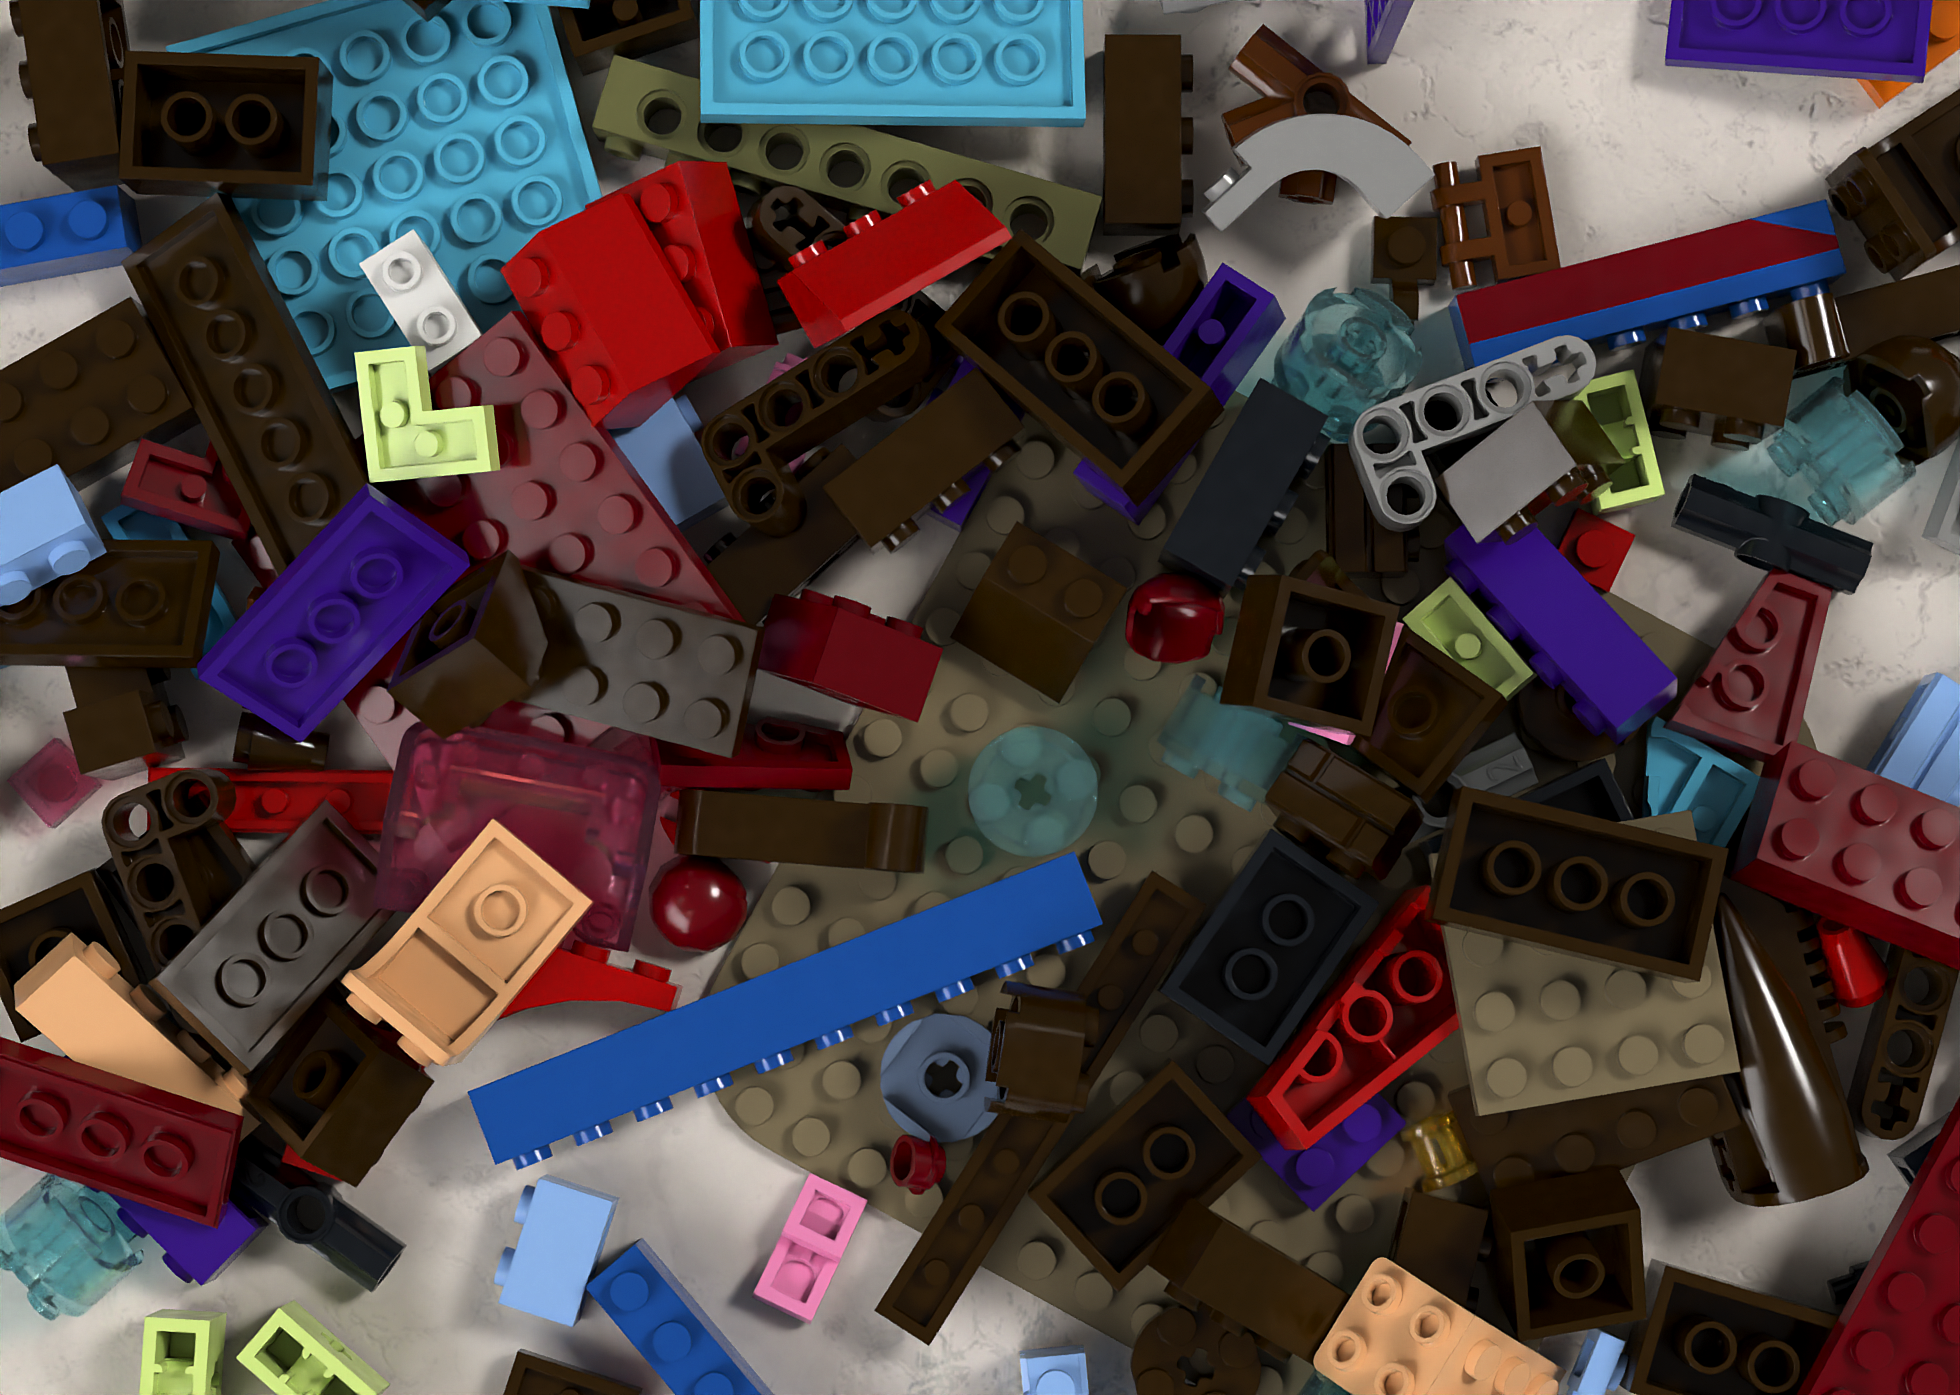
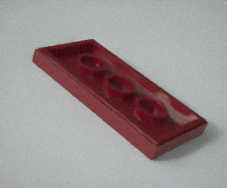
[0,1037,244,1229]

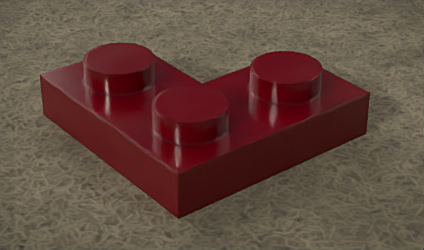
[120,438,252,543]

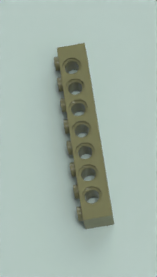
[592,55,1102,277]

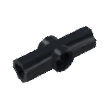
[1671,474,1873,595]
[230,1133,407,1293]

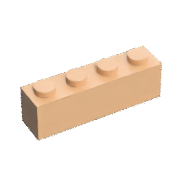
[14,932,261,1143]

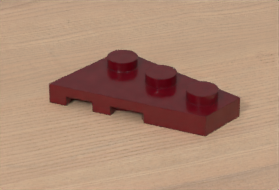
[1663,568,1833,763]
[649,716,853,792]

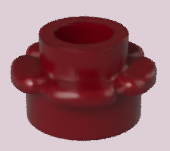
[890,1135,946,1195]

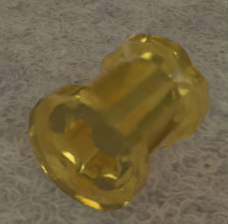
[1399,1110,1478,1193]

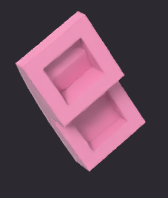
[752,1173,868,1325]

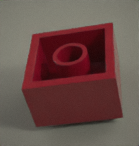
[757,588,943,723]

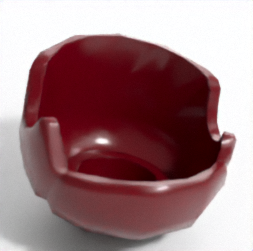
[1125,572,1225,664]
[649,855,748,952]

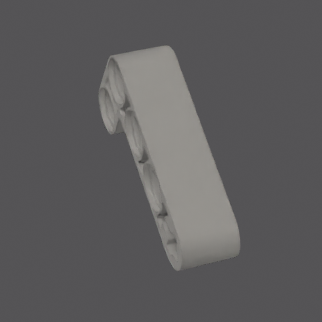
[1347,335,1596,532]

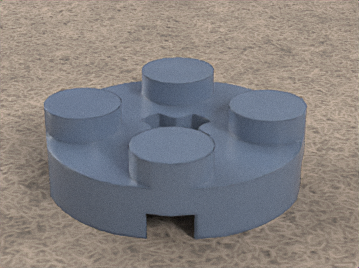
[880,1013,998,1142]

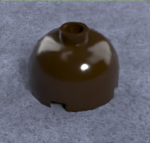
[1079,233,1208,346]
[1843,335,1960,467]

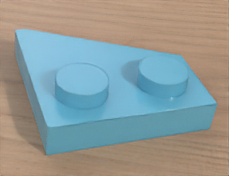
[1642,716,1760,848]

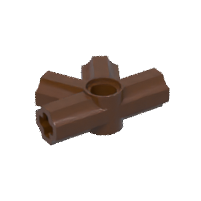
[1221,24,1412,205]

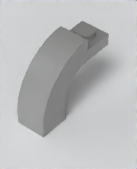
[1201,114,1435,232]

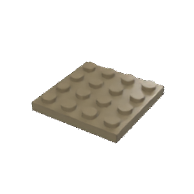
[1428,810,1741,1116]

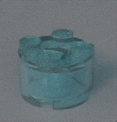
[1271,287,1423,443]
[1767,376,1916,527]
[1156,673,1307,812]
[968,726,1098,858]
[0,1173,144,1320]

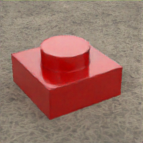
[1556,508,1636,593]

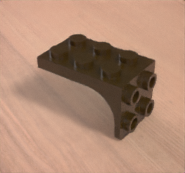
[1825,89,1960,281]
[1289,549,1508,804]

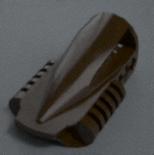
[1708,872,1870,1207]

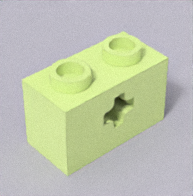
[1572,369,1665,516]
[236,1300,390,1395]
[139,1309,227,1395]

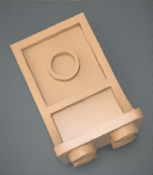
[341,818,595,1068]
[1313,1257,1567,1395]

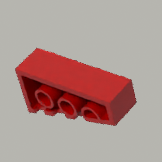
[1246,884,1459,1151]

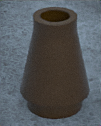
[233,712,330,771]

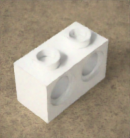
[359,229,483,376]

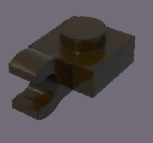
[1370,216,1438,329]

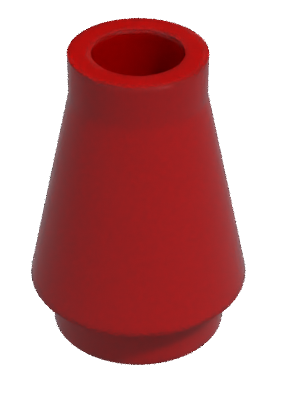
[1817,916,1889,1008]

